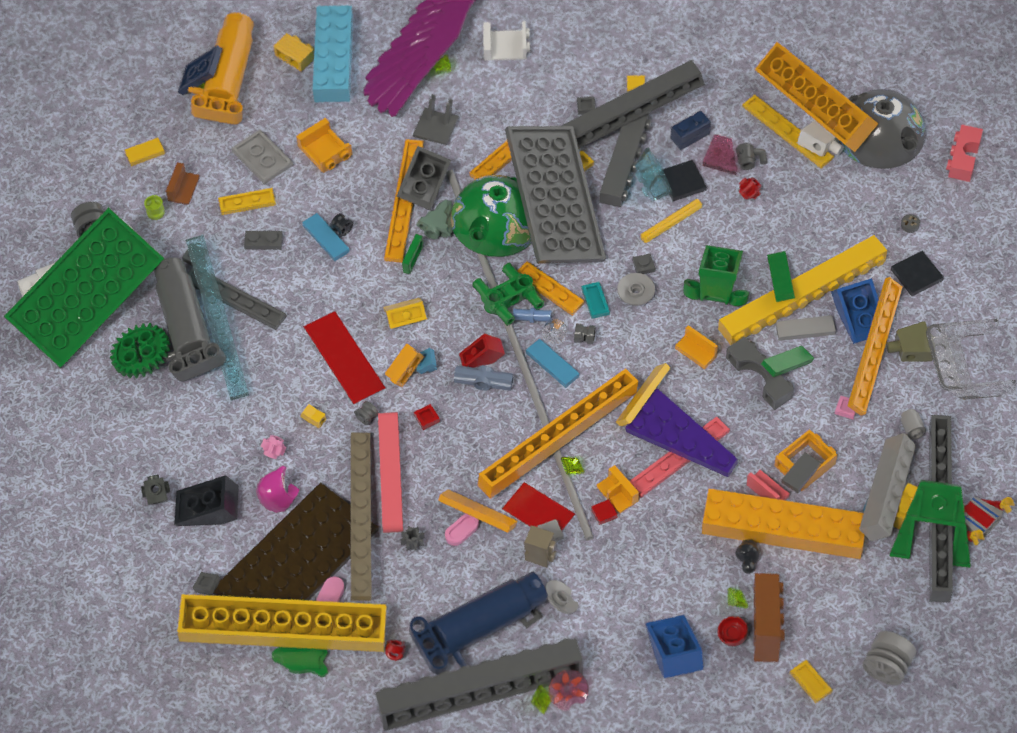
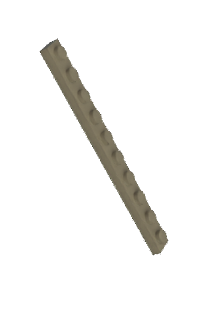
[351,432,371,601]

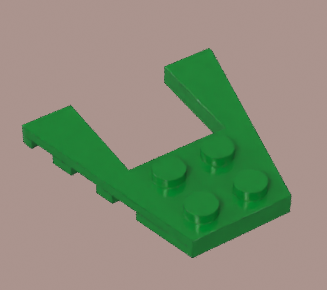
[889,480,971,568]

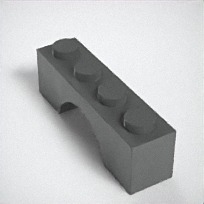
[726,337,794,410]

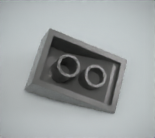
[396,146,451,211]

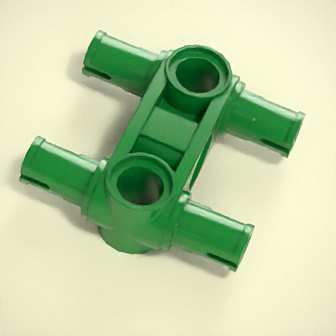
[472,263,545,326]

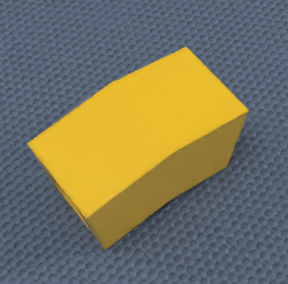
[300,404,326,428]

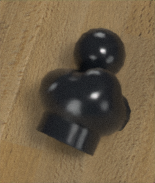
[735,539,760,574]

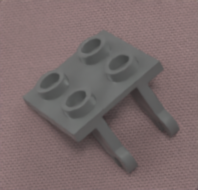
[413,94,459,145]

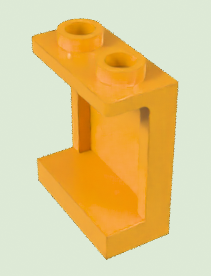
[296,118,352,173]

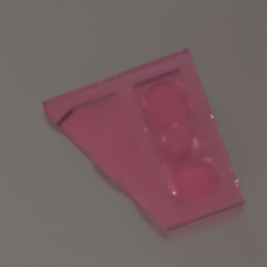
[702,134,737,175]

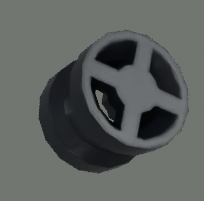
[330,213,354,236]

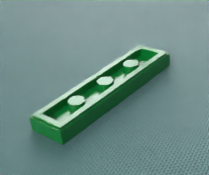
[767,251,795,302]

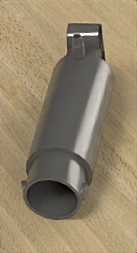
[154,258,226,382]

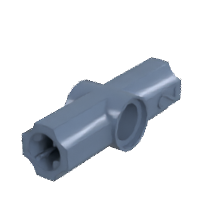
[454,365,514,391]

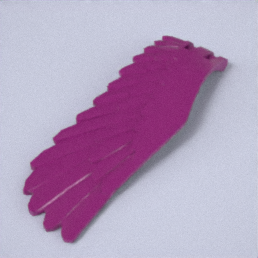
[363,0,476,117]

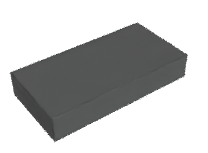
[781,452,821,493]

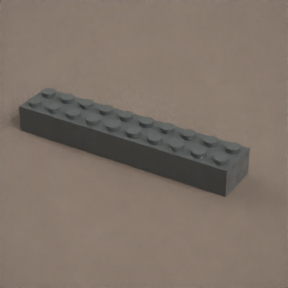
[375,638,583,731]

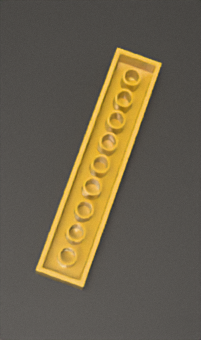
[177,594,386,652]

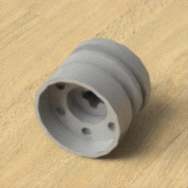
[862,631,916,685]

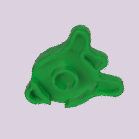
[272,647,328,678]

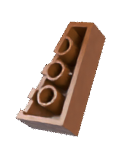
[754,573,785,662]

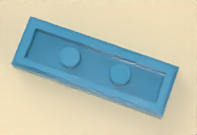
[302,213,350,262]
[526,339,579,388]

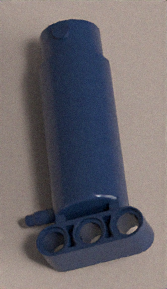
[409,571,548,675]

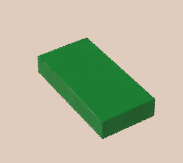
[402,234,423,274]

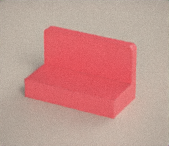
[747,470,789,500]

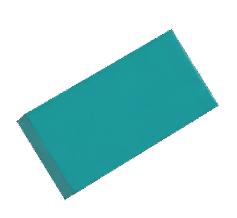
[581,282,610,319]

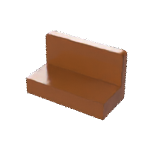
[166,162,200,205]

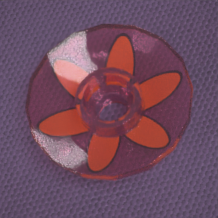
[549,670,588,711]

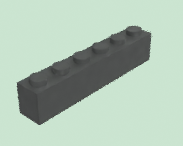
[600,113,652,207]

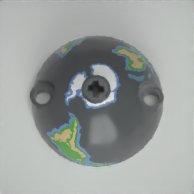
[839,89,925,169]

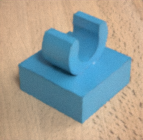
[416,348,437,374]

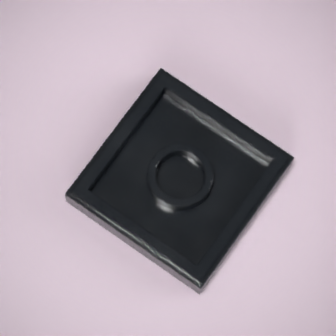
[659,159,707,201]
[891,250,944,296]

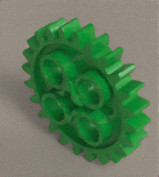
[110,323,170,378]

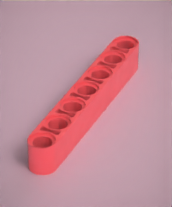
[378,412,403,533]

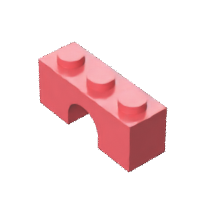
[946,124,983,182]

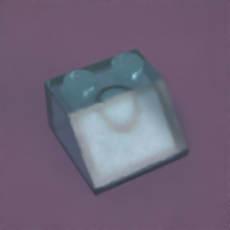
[635,147,672,201]

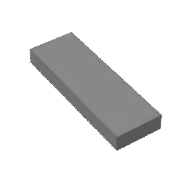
[776,315,836,341]

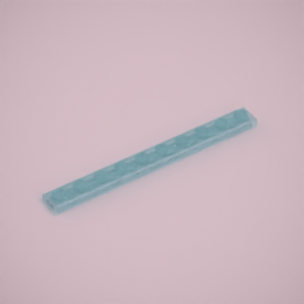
[186,235,249,401]

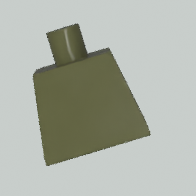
[886,321,934,362]

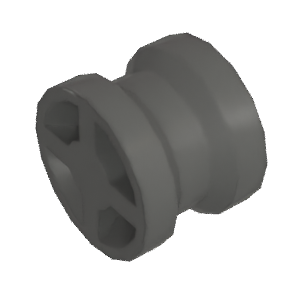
[354,401,379,425]

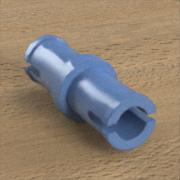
[513,308,552,323]

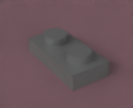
[244,231,283,250]

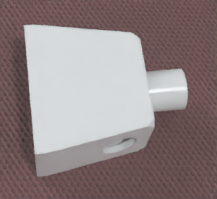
[797,120,844,156]

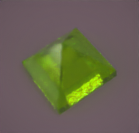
[560,456,585,475]
[727,587,748,609]
[530,685,553,714]

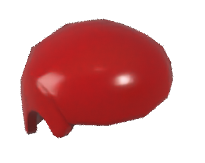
[717,616,749,647]

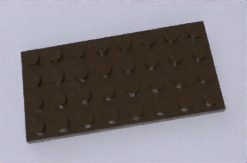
[213,482,379,601]

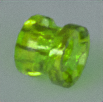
[434,55,451,75]

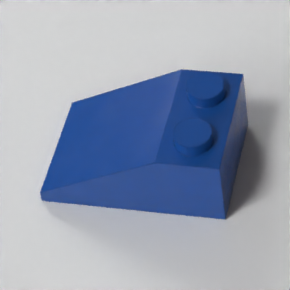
[831,278,879,344]
[645,615,703,678]

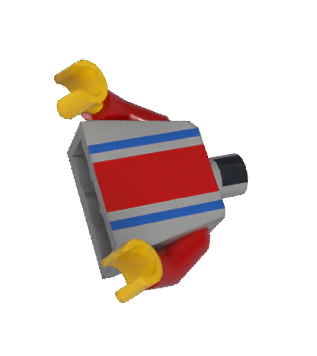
[963,497,1015,545]

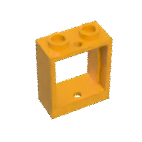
[774,429,837,491]

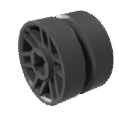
[71,202,104,238]

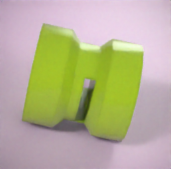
[144,195,165,220]

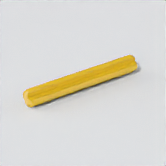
[640,199,702,243]

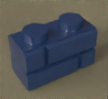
[670,111,711,150]

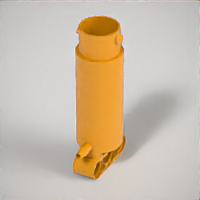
[188,12,254,124]

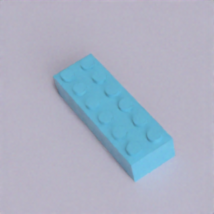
[313,5,353,102]

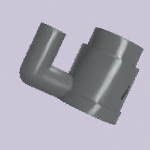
[736,143,768,170]

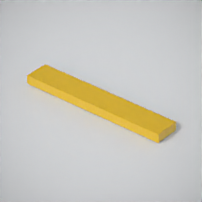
[742,95,834,169]

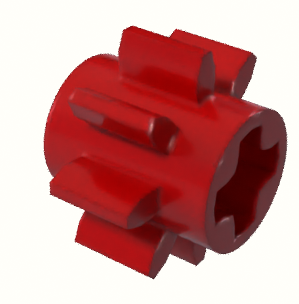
[738,177,761,200]

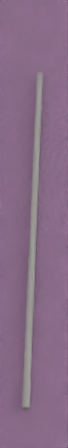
[446,170,593,541]

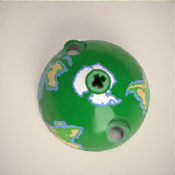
[450,175,532,257]

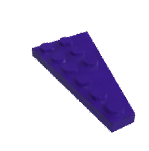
[625,388,738,477]

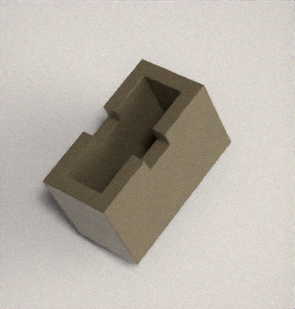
[524,525,557,568]

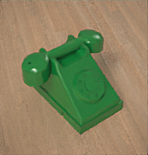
[683,245,749,307]

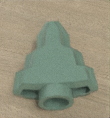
[416,199,453,240]

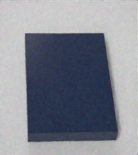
[178,45,222,95]

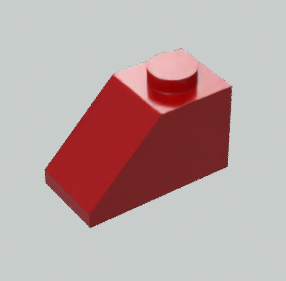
[459,333,505,368]

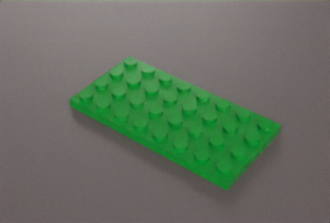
[4,207,164,369]

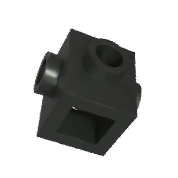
[141,475,170,505]

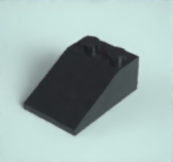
[174,475,239,526]

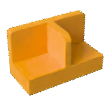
[597,465,639,513]

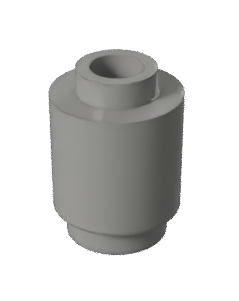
[901,409,926,439]

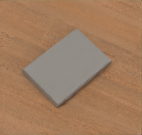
[231,130,293,185]

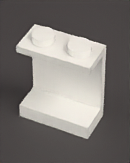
[483,21,530,61]

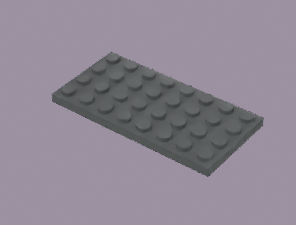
[505,126,606,264]

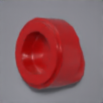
[385,640,406,661]

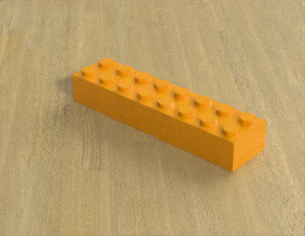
[754,42,879,152]
[702,489,865,559]

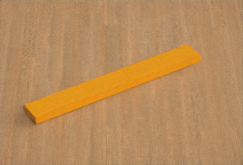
[384,139,424,263]
[847,277,902,416]

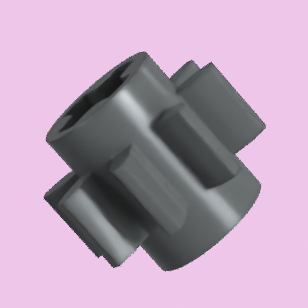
[400,526,425,551]

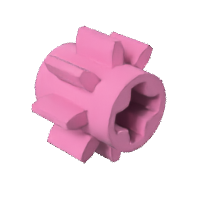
[261,435,286,459]

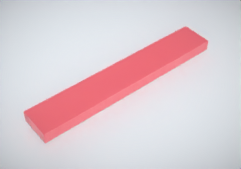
[629,416,730,498]

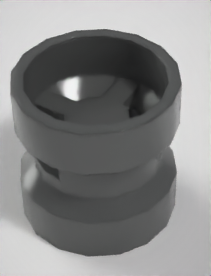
[574,323,596,345]

